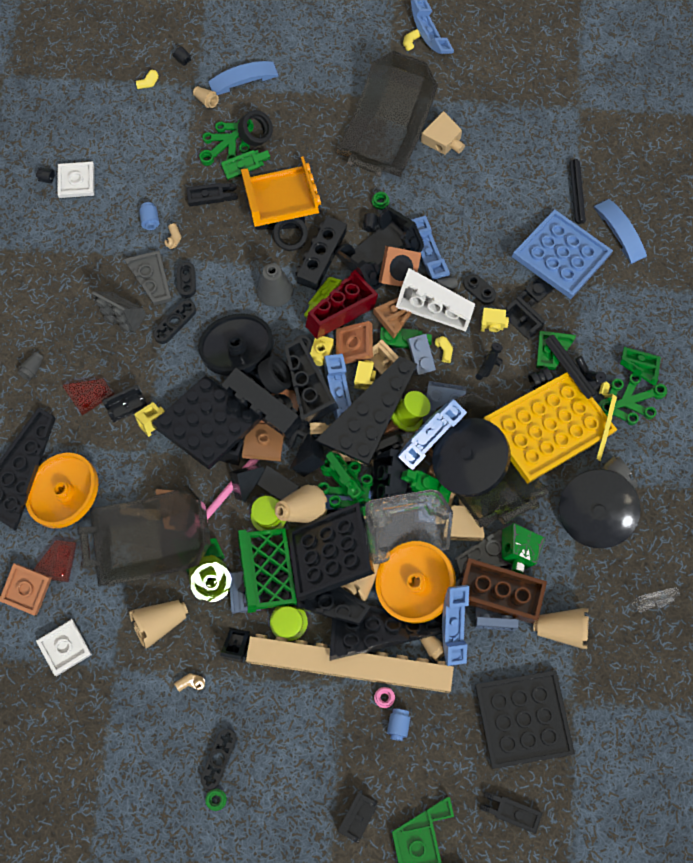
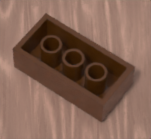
[458,558,547,624]

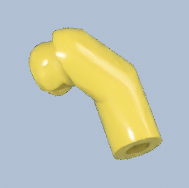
[403,29,421,51]
[136,70,159,89]
[435,336,453,363]

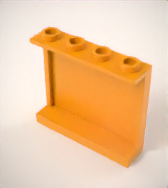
[241,157,321,227]

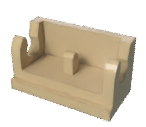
[366,339,399,375]

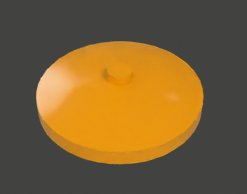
[26,453,99,528]
[376,541,456,623]

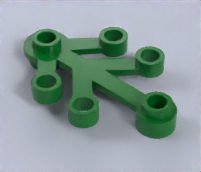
[199,118,254,166]
[598,373,667,425]
[318,459,373,516]

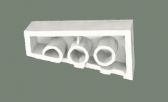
[396,268,475,331]

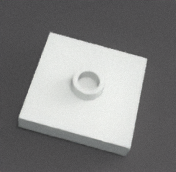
[57,161,94,198]
[36,619,92,676]

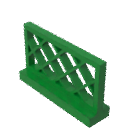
[238,528,297,613]

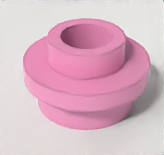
[374,687,395,708]

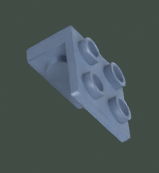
[423,381,466,422]
[475,607,519,631]

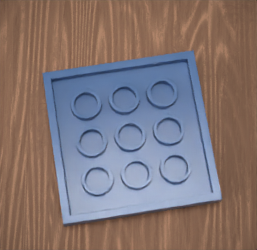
[512,209,613,299]

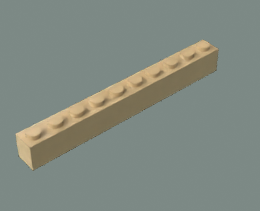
[246,634,454,693]

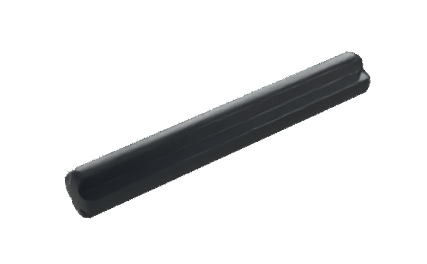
[569,159,586,224]
[545,335,596,399]

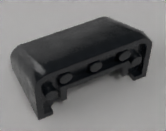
[335,207,424,290]

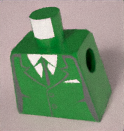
[502,523,545,574]

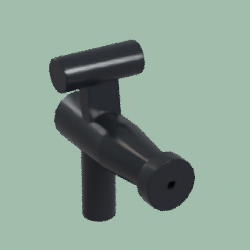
[475,342,503,380]
[575,356,606,392]

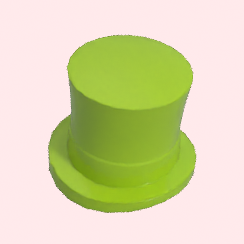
[392,391,431,432]
[251,496,287,531]
[270,606,308,641]

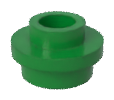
[372,192,390,209]
[205,789,227,811]

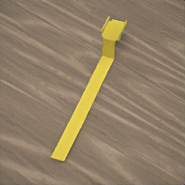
[596,381,617,461]

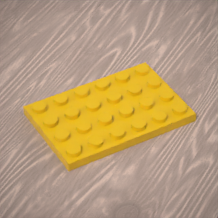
[483,372,617,484]

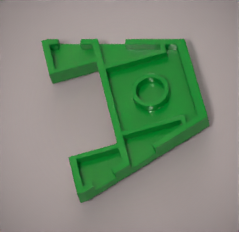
[392,797,454,863]

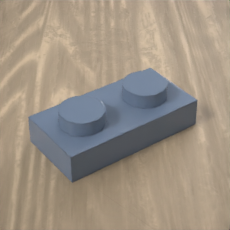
[407,334,436,375]

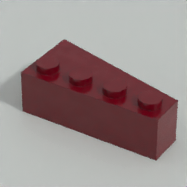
[305,270,378,339]

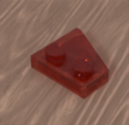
[63,379,114,415]
[33,540,77,583]

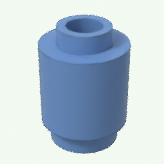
[139,202,159,230]
[387,709,411,741]

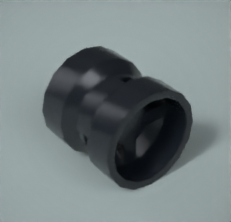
[528,367,553,390]

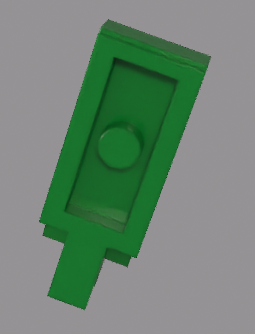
[221,150,270,181]
[380,327,432,349]
[326,451,365,500]
[401,469,451,506]

